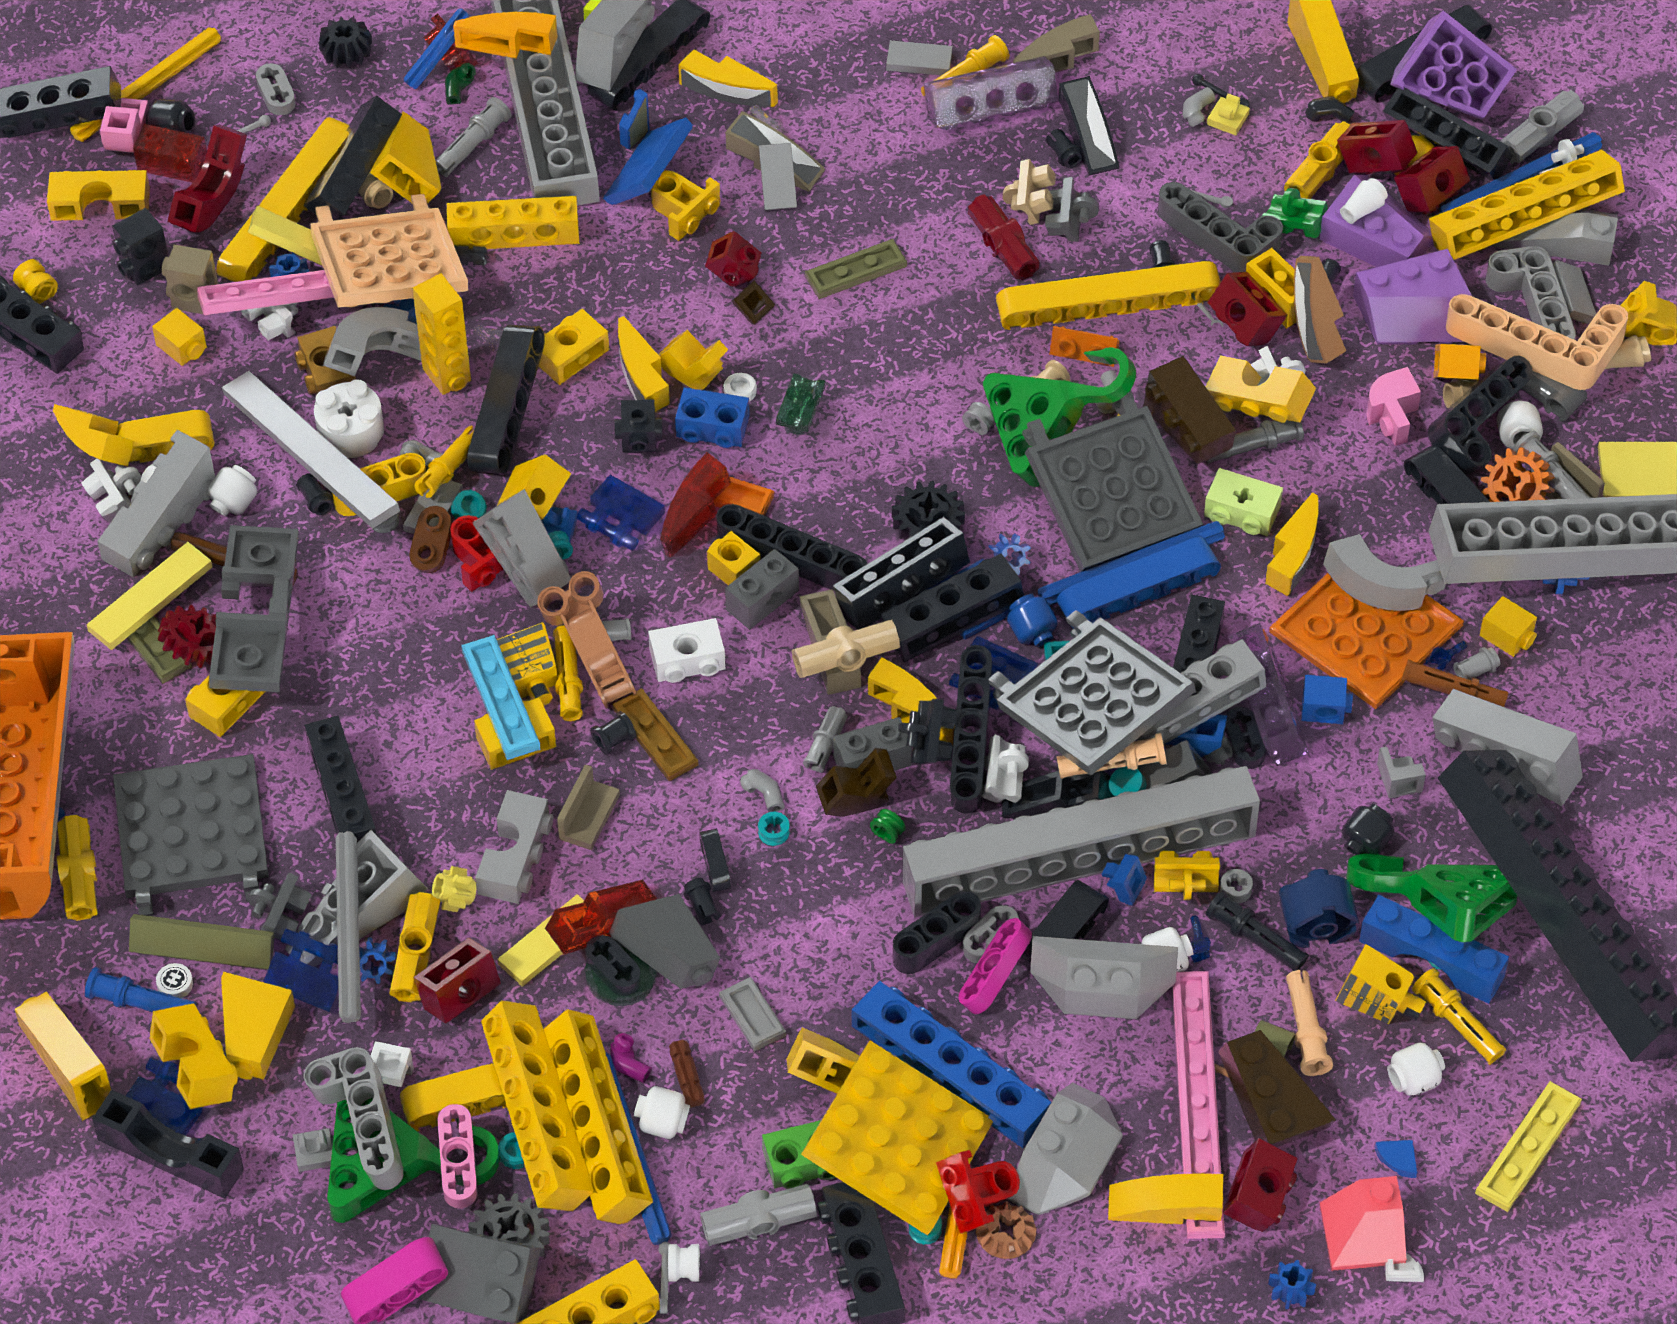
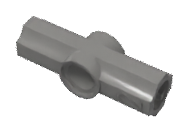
[1500,90,1584,164]
[700,1184,817,1246]

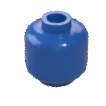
[1007,594,1058,647]

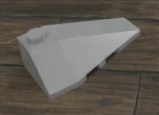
[1491,209,1618,266]

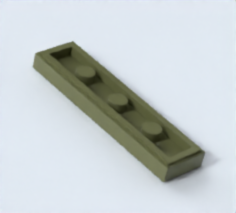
[129,914,274,970]

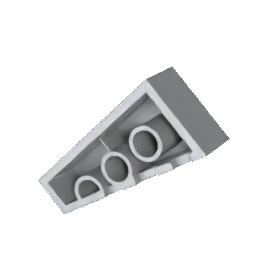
[97,430,215,577]

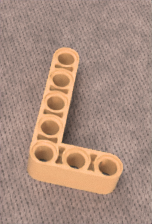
[1446,294,1628,390]

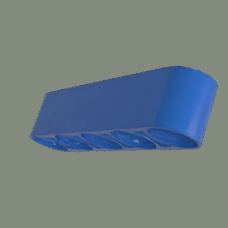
[1056,537,1221,629]

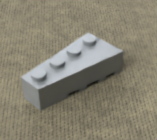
[1432,689,1583,806]

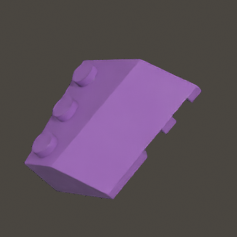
[1390,11,1517,119]
[1320,175,1433,267]
[1353,249,1472,345]

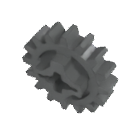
[468,1193,550,1257]

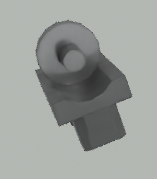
[1045,177,1099,242]
[247,872,312,942]

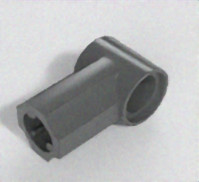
[1521,371,1587,422]

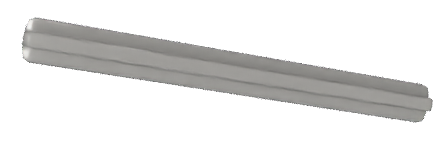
[336,831,361,1023]

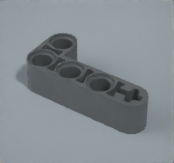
[1158,182,1283,272]

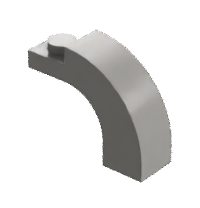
[323,307,422,376]
[1323,534,1446,611]

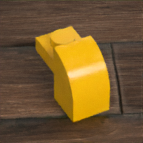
[658,330,728,390]

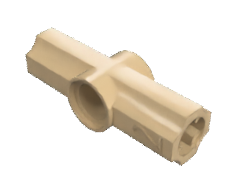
[792,620,900,678]

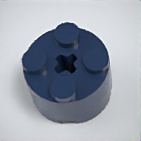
[1279,869,1359,948]

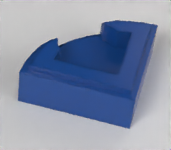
[1375,1140,1417,1178]

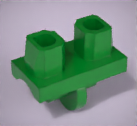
[1261,188,1328,238]

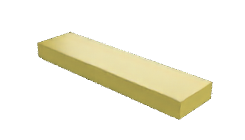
[87,542,212,650]
[1475,1081,1582,1212]

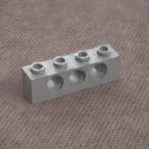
[1136,639,1266,745]

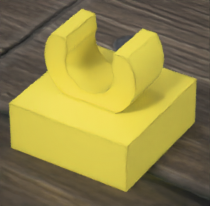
[1207,94,1250,136]

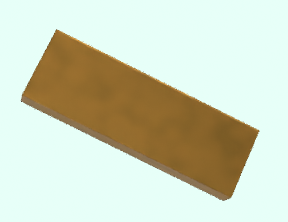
[613,688,699,782]

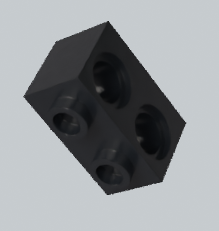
[112,208,169,286]

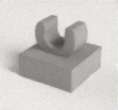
[293,1128,332,1172]

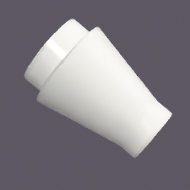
[1340,178,1388,224]

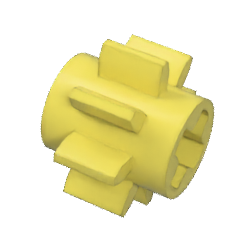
[432,866,477,912]

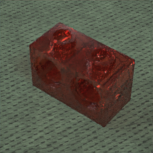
[133,124,207,183]

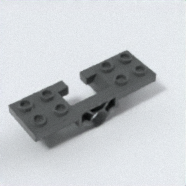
[209,525,299,692]

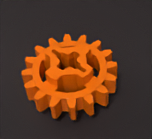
[1481,447,1555,502]

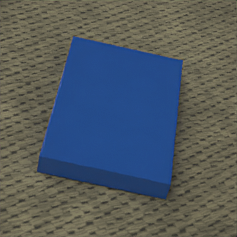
[603,117,693,205]

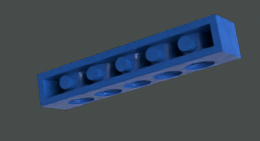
[852,980,1051,1148]

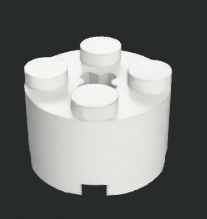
[314,380,384,458]

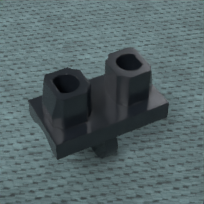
[898,699,957,765]

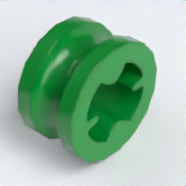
[870,809,906,844]

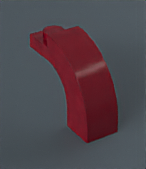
[167,124,247,233]

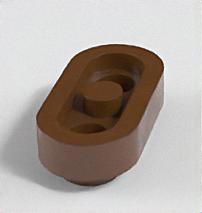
[409,506,453,573]

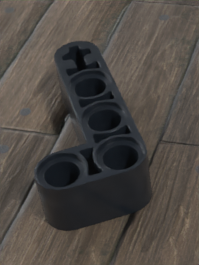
[1428,356,1533,475]

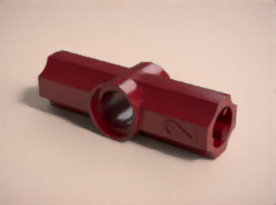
[968,194,1040,280]

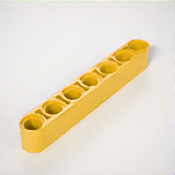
[216,117,349,282]
[996,261,1221,330]

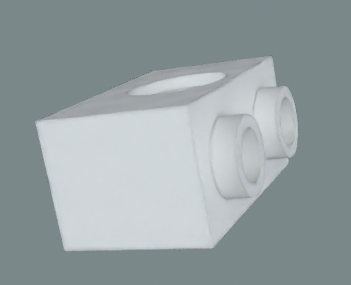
[648,618,726,683]

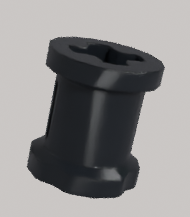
[590,711,637,755]

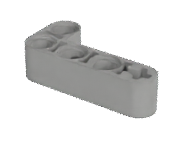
[1486,246,1576,340]
[304,1047,403,1190]

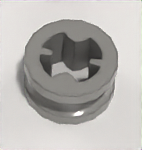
[962,402,995,435]
[1220,869,1253,904]

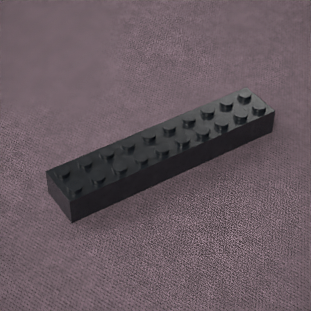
[1438,750,1677,1062]

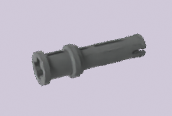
[1206,419,1304,465]

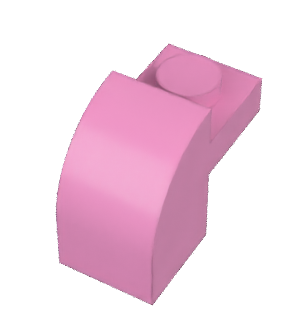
[100,98,149,153]
[1367,367,1421,446]

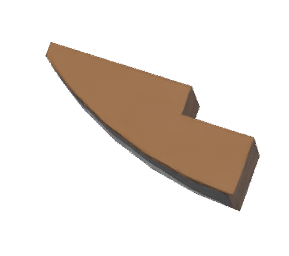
[1294,256,1346,364]

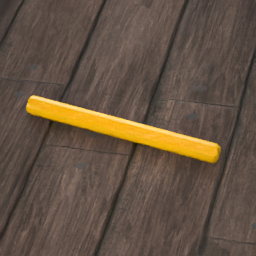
[70,27,221,142]

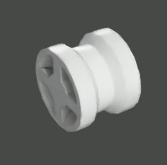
[668,1244,700,1282]

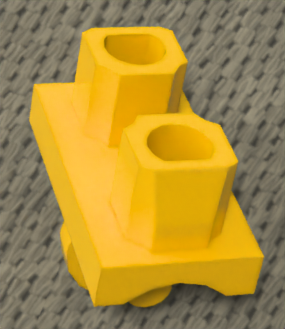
[1154,851,1220,900]

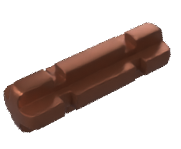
[669,1039,705,1108]

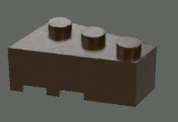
[1143,355,1236,464]
[1218,1030,1336,1147]

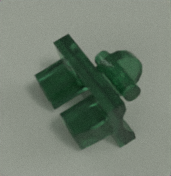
[776,373,826,435]

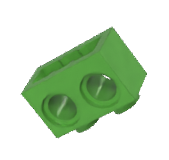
[762,1120,836,1189]

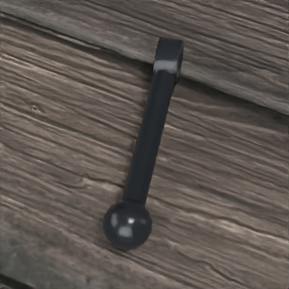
[1192,74,1250,107]

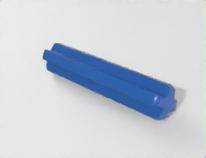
[404,8,472,89]

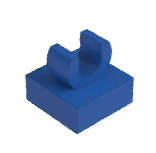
[541,506,578,543]
[1102,854,1147,906]

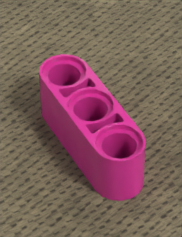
[341,1237,449,1324]

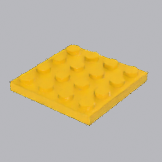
[801,1040,993,1235]

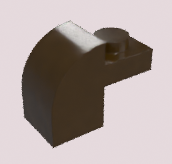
[816,748,897,817]

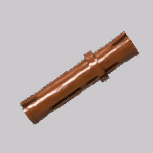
[1402,659,1509,707]

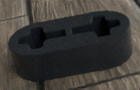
[1225,707,1266,769]
[699,828,731,892]
[585,935,641,996]

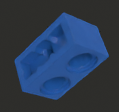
[675,387,750,448]

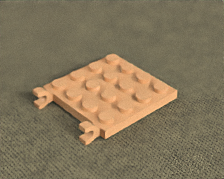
[311,194,468,308]

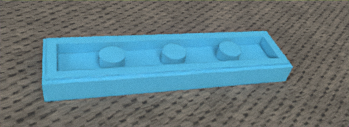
[461,635,541,760]

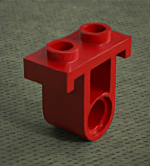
[450,515,503,592]
[936,1150,1020,1234]

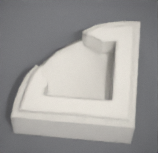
[1385,1253,1424,1282]

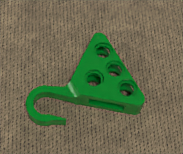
[983,347,1136,487]
[1346,854,1518,942]
[327,1098,500,1223]

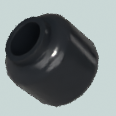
[145,99,196,141]
[1341,804,1395,855]

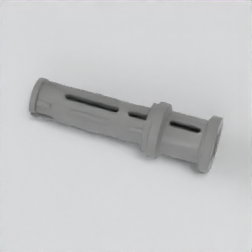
[435,97,512,177]
[1513,431,1590,499]

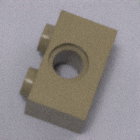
[162,244,218,314]

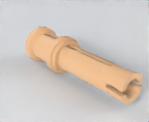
[1056,733,1167,779]
[1286,970,1333,1076]

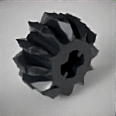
[318,16,372,69]

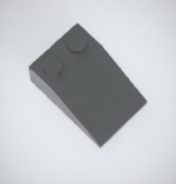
[417,1224,541,1323]

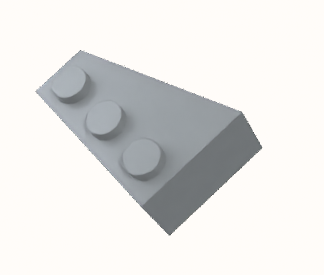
[575,0,655,91]
[473,489,571,607]

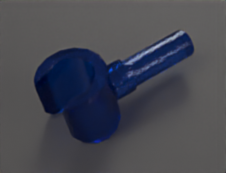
[1424,641,1467,671]
[1190,915,1211,963]

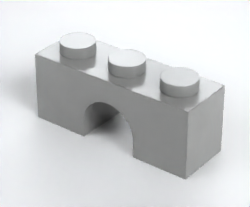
[475,790,553,904]

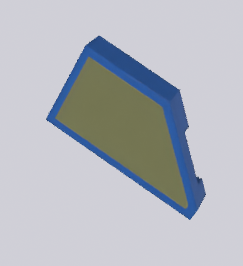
[619,89,650,150]

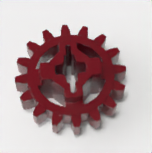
[157,605,216,668]

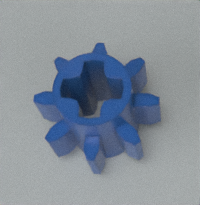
[269,253,309,277]
[988,533,1031,575]
[359,937,397,984]
[1268,1260,1316,1309]

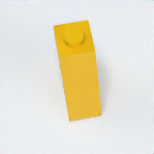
[370,111,441,204]
[221,972,295,1080]

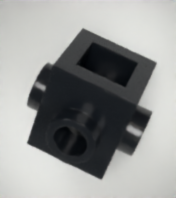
[615,399,662,453]

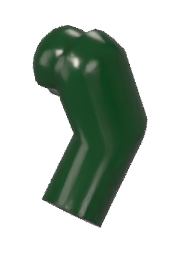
[445,63,476,105]

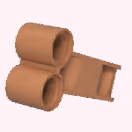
[537,571,637,709]

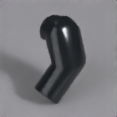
[1305,96,1355,123]

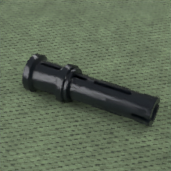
[1206,890,1309,971]

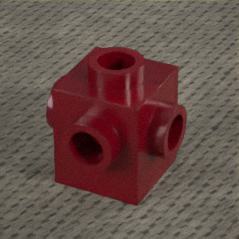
[705,231,762,287]

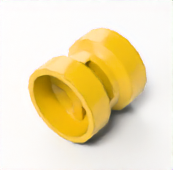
[13,259,58,304]

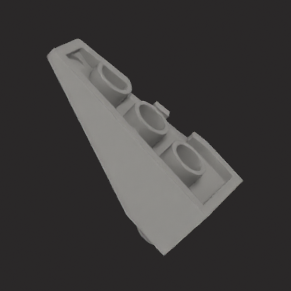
[285,830,428,972]

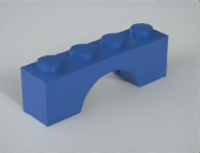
[1359,895,1509,1004]

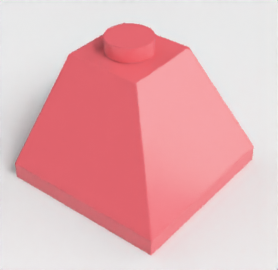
[1319,1176,1407,1271]

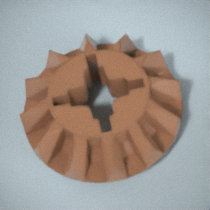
[976,1201,1036,1259]

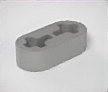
[256,63,296,115]
[963,905,1019,963]

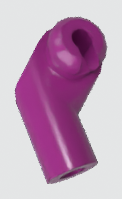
[610,1033,652,1083]

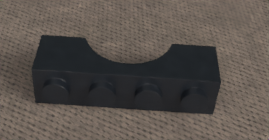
[303,95,402,221]
[92,1090,244,1199]

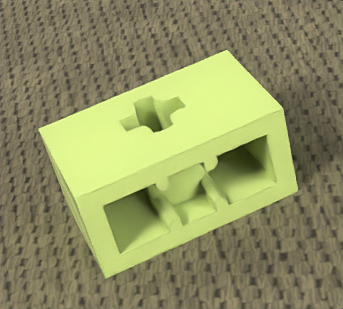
[1204,468,1283,536]

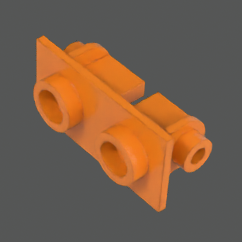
[1049,326,1120,367]

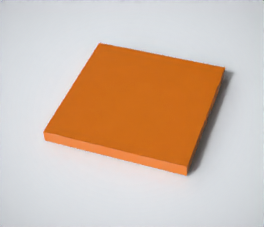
[1269,573,1464,709]

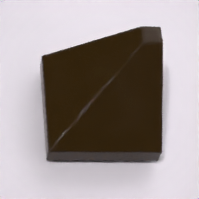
[731,280,776,325]

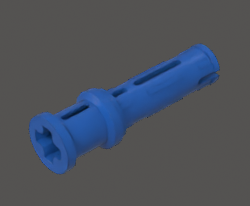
[84,967,197,1013]

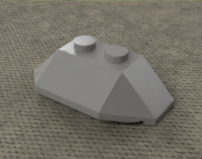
[1030,936,1178,1019]
[1006,1082,1123,1215]

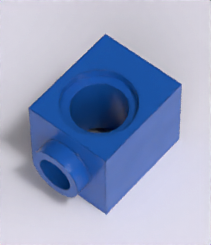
[1301,675,1353,724]

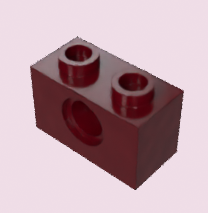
[1337,120,1418,174]
[1394,146,1471,214]
[1207,272,1287,346]
[413,938,501,1024]
[1222,1138,1298,1232]

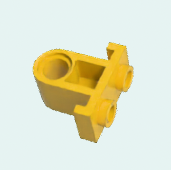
[651,170,721,241]
[1620,281,1677,345]

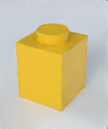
[152,308,207,366]
[1479,596,1537,657]

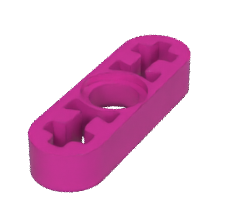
[958,918,1032,1014]

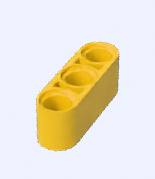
[116,410,214,465]
[332,453,426,516]
[400,1064,507,1132]

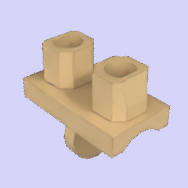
[1002,159,1056,225]

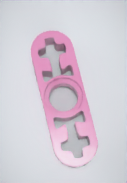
[438,1104,477,1208]

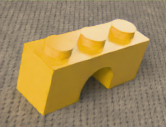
[47,170,150,221]
[1205,355,1316,423]
[149,1003,238,1109]

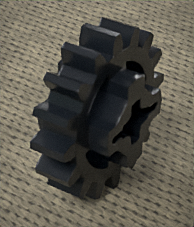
[892,481,965,539]

